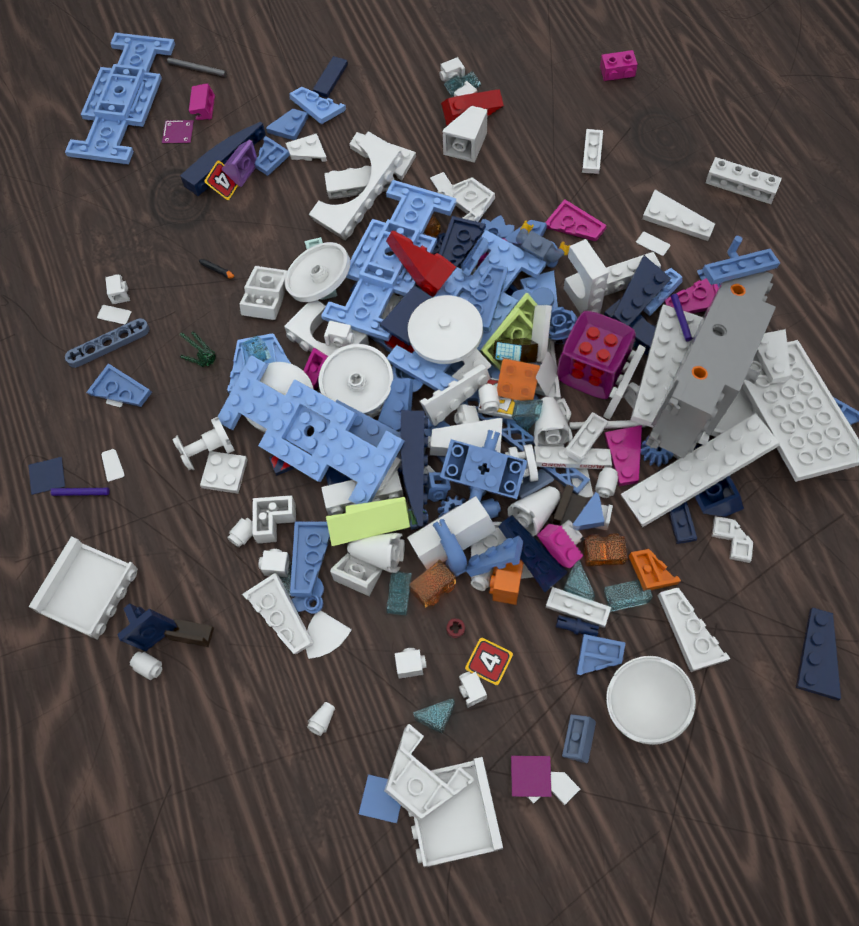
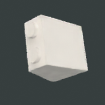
[443,106,487,163]

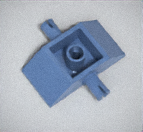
[440,430,527,502]

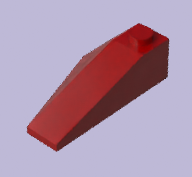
[441,89,504,126]
[386,230,456,297]

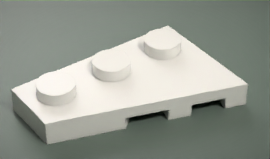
[756,329,791,384]

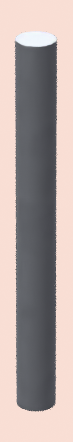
[167,57,227,77]

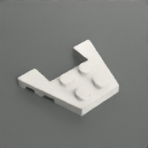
[437,178,495,222]
[384,724,474,820]

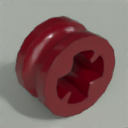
[446,618,465,638]

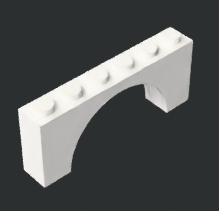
[309,131,404,241]

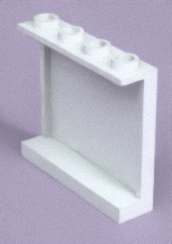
[29,536,138,640]
[408,757,503,868]

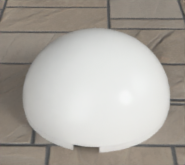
[607,656,696,745]

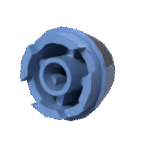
[548,307,578,344]

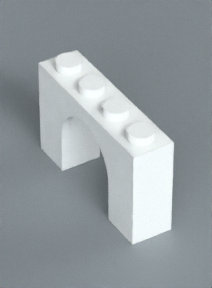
[564,239,609,314]
[284,300,369,356]

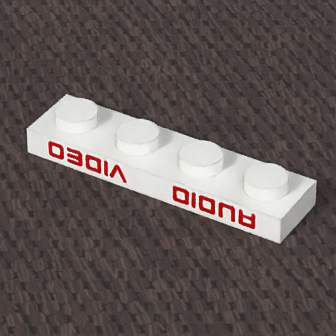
[533,446,612,469]

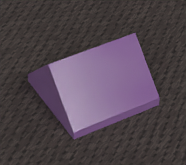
[221,140,257,187]

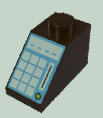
[493,338,538,363]

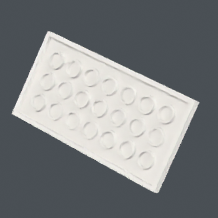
[631,304,709,445]
[742,340,859,482]

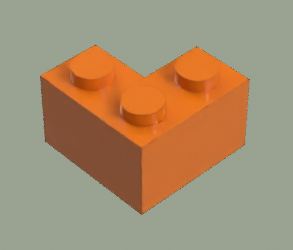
[489,560,523,605]

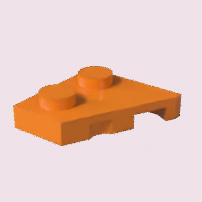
[629,549,681,592]

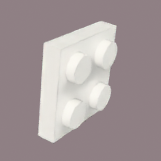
[200,451,248,494]

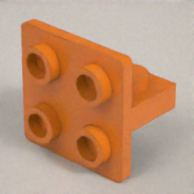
[497,358,540,403]

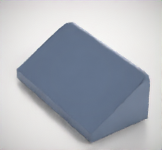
[516,469,554,500]
[562,714,596,763]

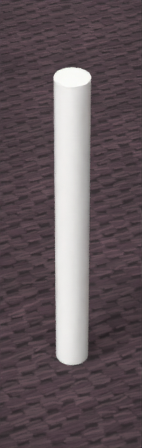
[569,420,646,430]

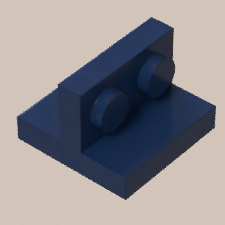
[117,603,177,652]

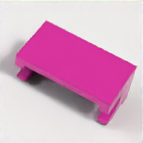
[189,84,215,120]

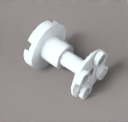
[172,417,235,470]

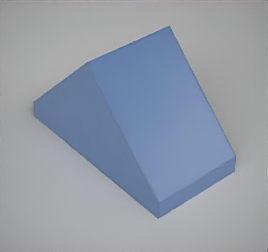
[572,492,604,531]

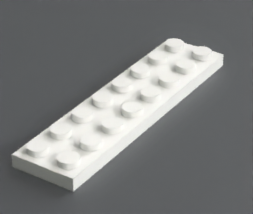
[621,413,780,527]

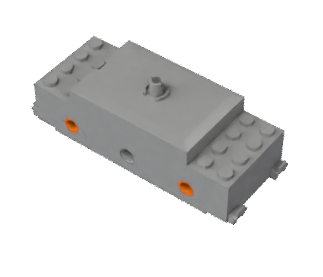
[646,271,776,458]

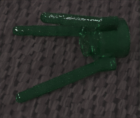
[180,331,216,367]

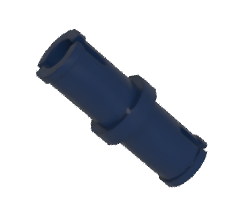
[556,615,599,637]

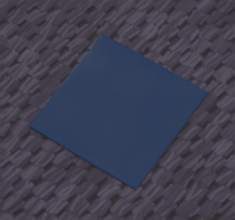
[28,457,65,495]

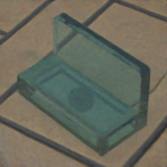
[604,580,653,612]

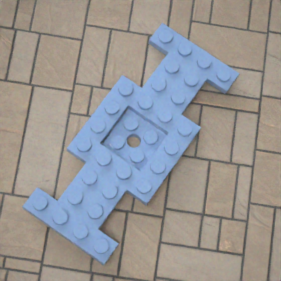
[65,33,175,164]
[321,180,457,342]
[387,230,546,391]
[218,355,405,504]

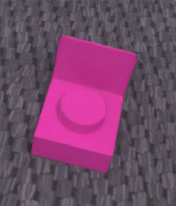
[303,348,328,389]

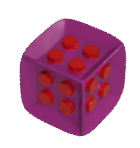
[557,311,636,399]

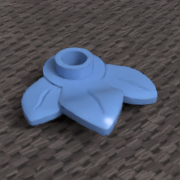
[481,215,514,238]
[291,577,324,614]

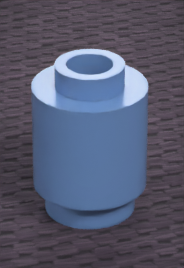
[480,498,501,519]

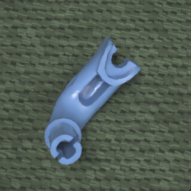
[433,519,467,578]

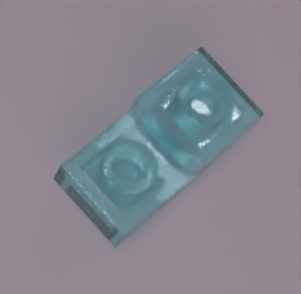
[444,71,481,96]
[386,572,412,615]

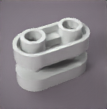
[505,444,538,483]

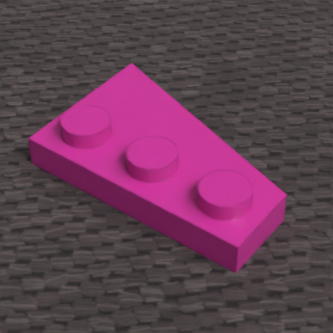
[545,199,606,241]
[664,278,719,314]
[604,425,642,486]

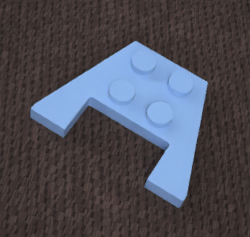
[227,333,291,395]

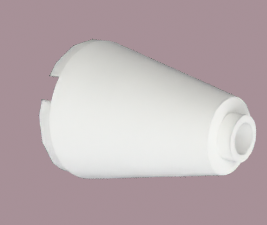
[534,397,573,447]
[508,486,561,536]
[347,533,405,573]

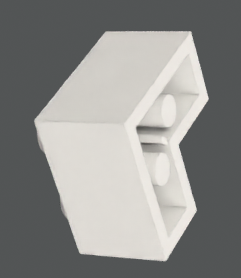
[253,495,296,543]

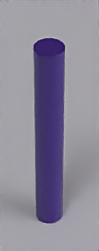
[671,294,693,342]
[51,488,110,496]

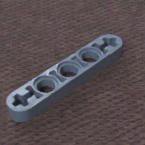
[65,318,150,368]

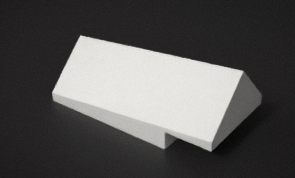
[407,496,496,571]

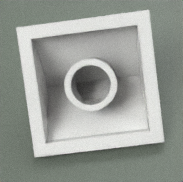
[330,553,383,596]

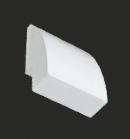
[240,266,287,320]

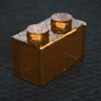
[409,560,456,608]

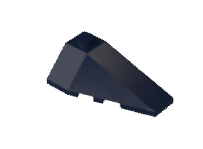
[693,440,744,517]

